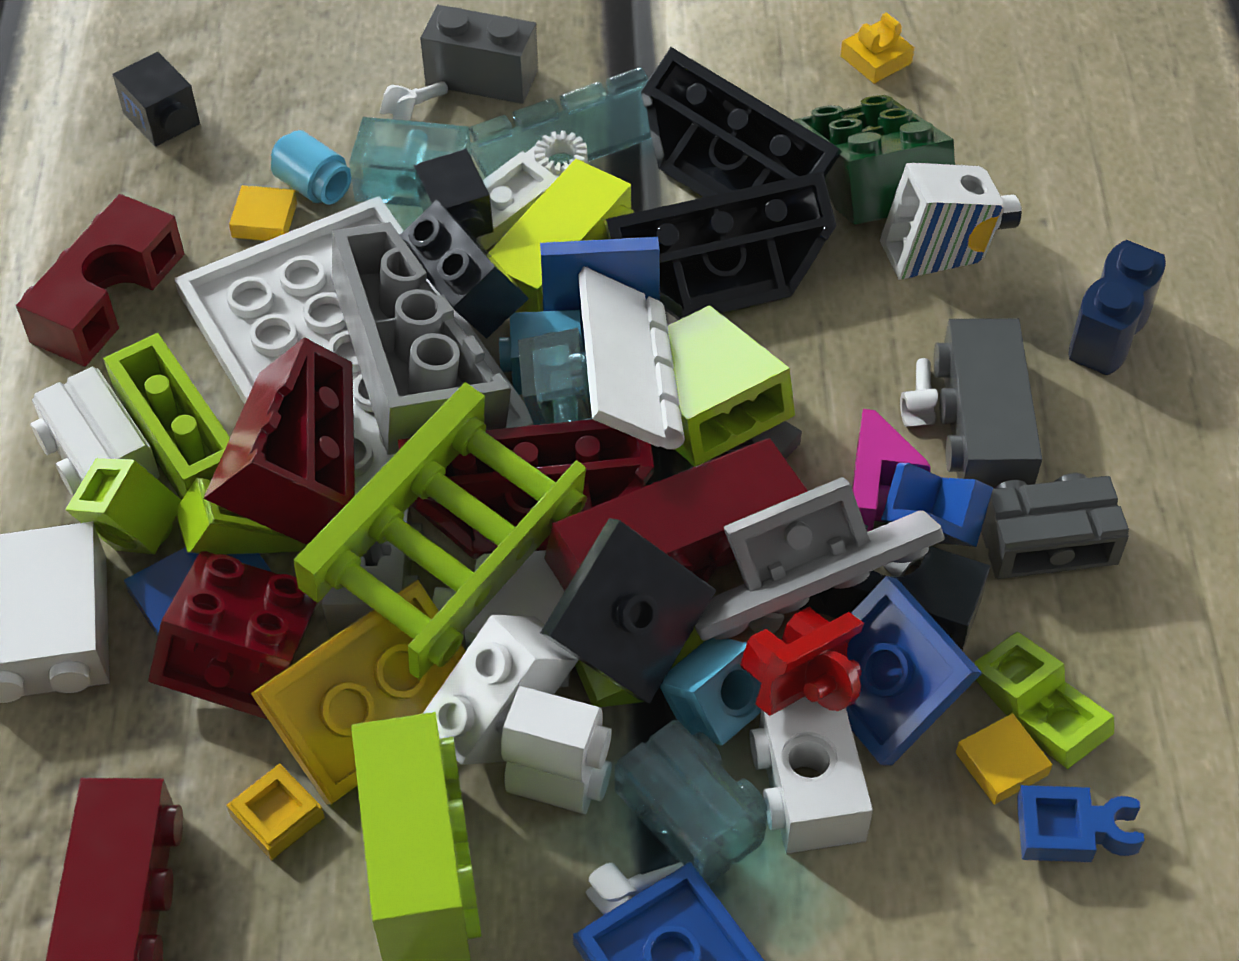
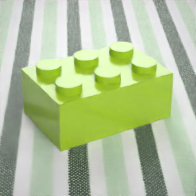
[351,712,482,961]

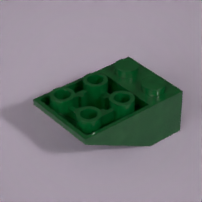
[794,95,955,225]

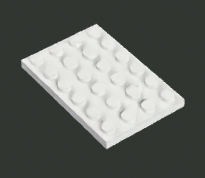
[174,196,537,495]

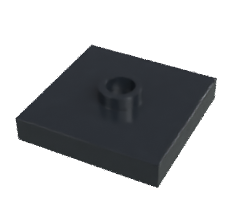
[540,518,716,704]

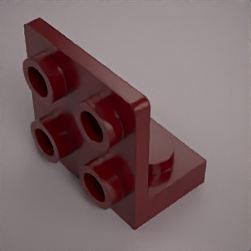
[148,551,318,720]

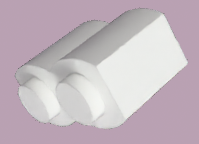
[501,686,612,814]

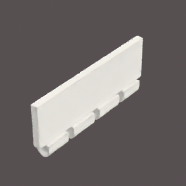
[578,266,685,450]

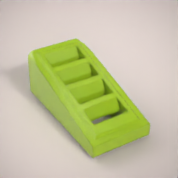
[177,477,309,555]

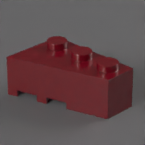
[203,337,355,545]

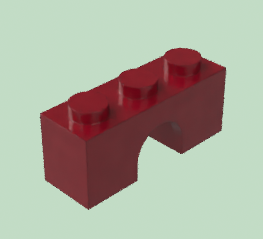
[16,194,185,367]

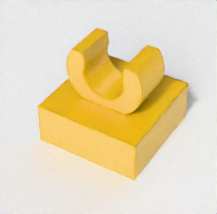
[840,12,915,84]

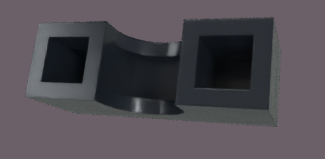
[799,525,990,651]

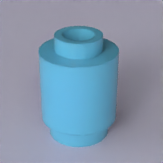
[271,130,352,205]

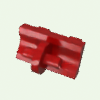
[740,607,864,716]

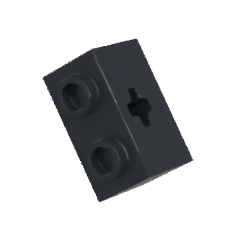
[400,200,529,339]

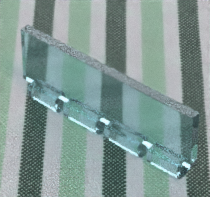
[469,67,652,178]

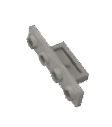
[694,477,945,640]

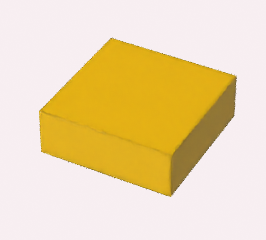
[229,185,297,241]
[955,713,1053,805]
[226,763,325,861]

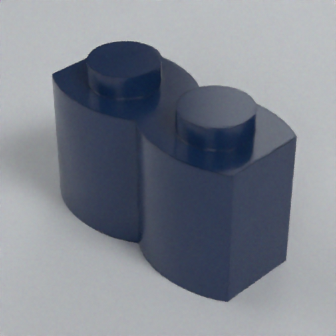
[1068,240,1166,375]

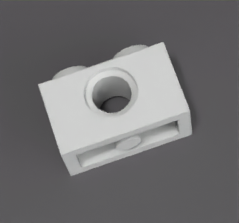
[423,615,579,765]
[750,696,873,854]

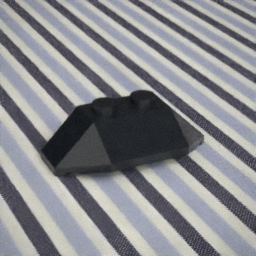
[641,47,842,197]
[604,171,837,320]

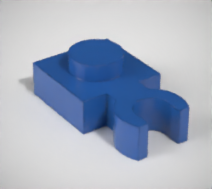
[1017,785,1145,862]

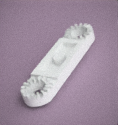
[476,131,588,250]

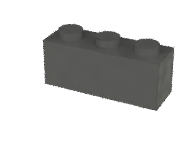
[934,318,1042,489]

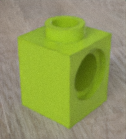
[65,458,181,554]

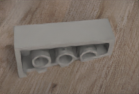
[332,222,511,455]

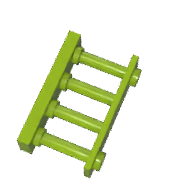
[294,382,587,680]

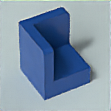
[881,463,993,547]

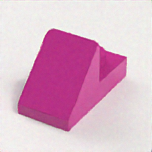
[852,409,931,532]

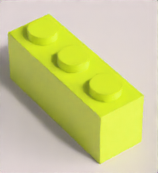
[488,158,634,313]

